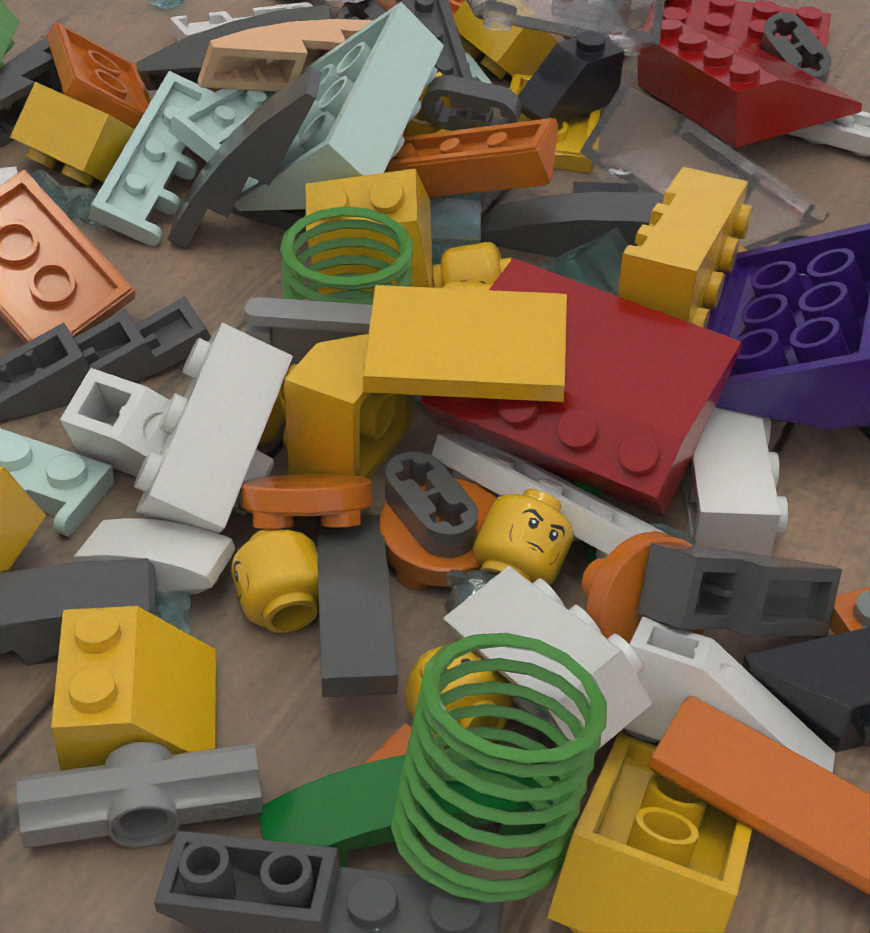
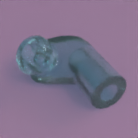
[31,170,98,225]

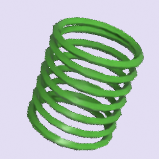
[280,207,413,305]
[391,633,607,903]

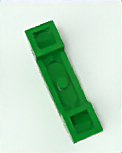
[258,748,575,868]

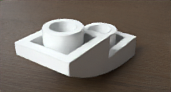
[74,518,236,595]

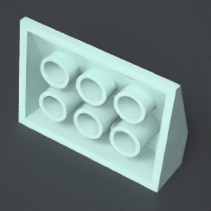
[234,2,444,211]

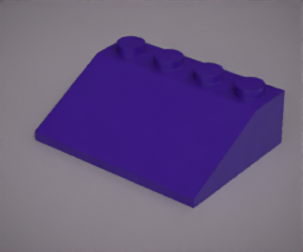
[707,223,870,430]

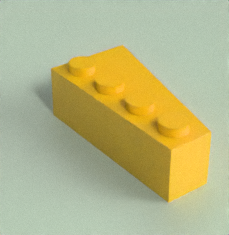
[618,166,753,329]

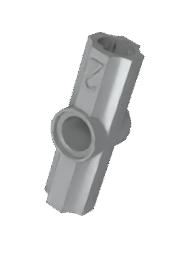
[17,742,263,848]

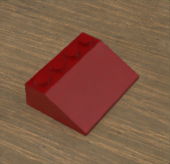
[637,19,862,148]
[420,258,742,518]

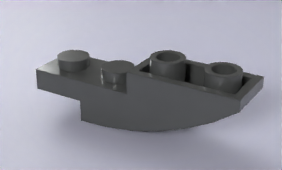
[154,831,504,933]

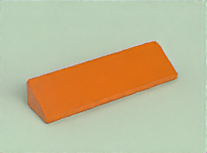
[384,118,558,197]
[647,696,870,895]

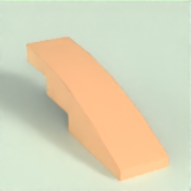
[198,19,374,92]

